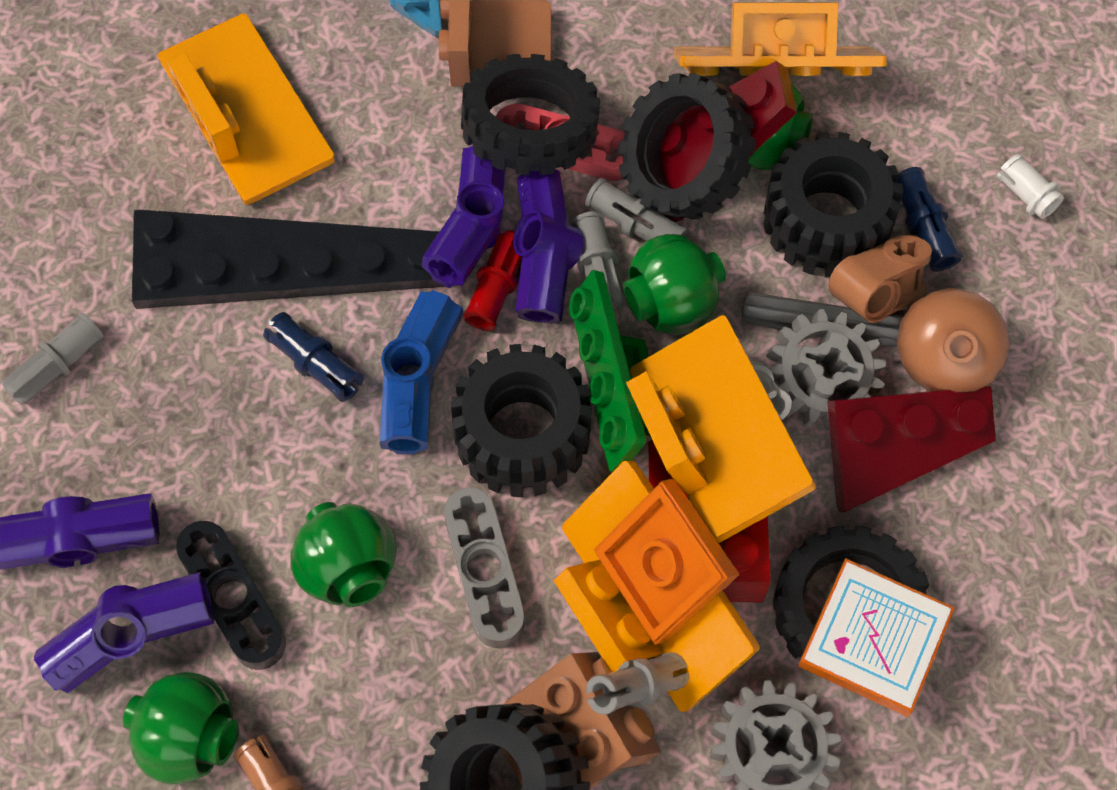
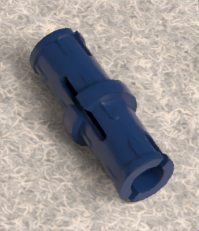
[897,167,963,272]
[263,312,364,402]

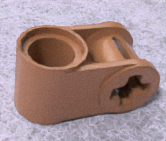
[828,235,932,323]

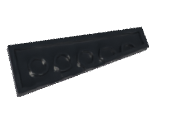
[132,210,446,309]

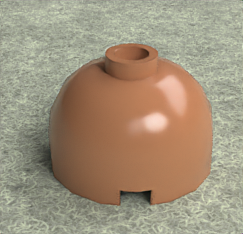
[896,288,1010,392]

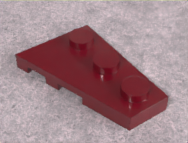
[659,61,797,222]
[827,386,996,512]

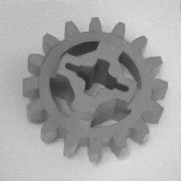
[766,309,886,430]
[710,680,842,790]

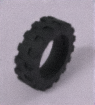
[461,54,600,175]
[618,73,756,219]
[773,525,929,659]

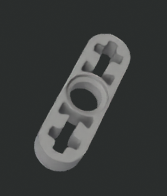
[444,488,525,648]

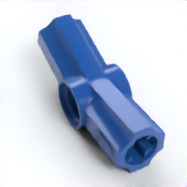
[380,290,464,454]

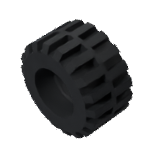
[763,132,903,277]
[451,344,592,497]
[420,703,590,790]

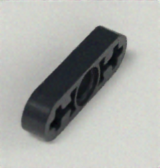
[176,521,286,670]

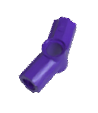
[422,145,506,288]
[513,169,584,324]
[34,572,214,694]

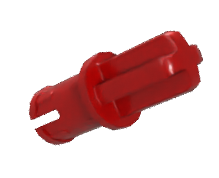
[463,230,522,331]

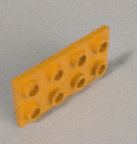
[674,2,887,76]
[158,13,335,205]
[626,315,816,543]
[553,460,760,712]

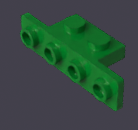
[569,270,651,472]

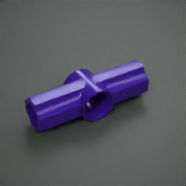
[0,493,160,570]

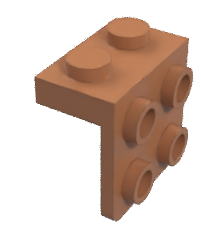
[439,0,551,87]
[501,652,661,789]

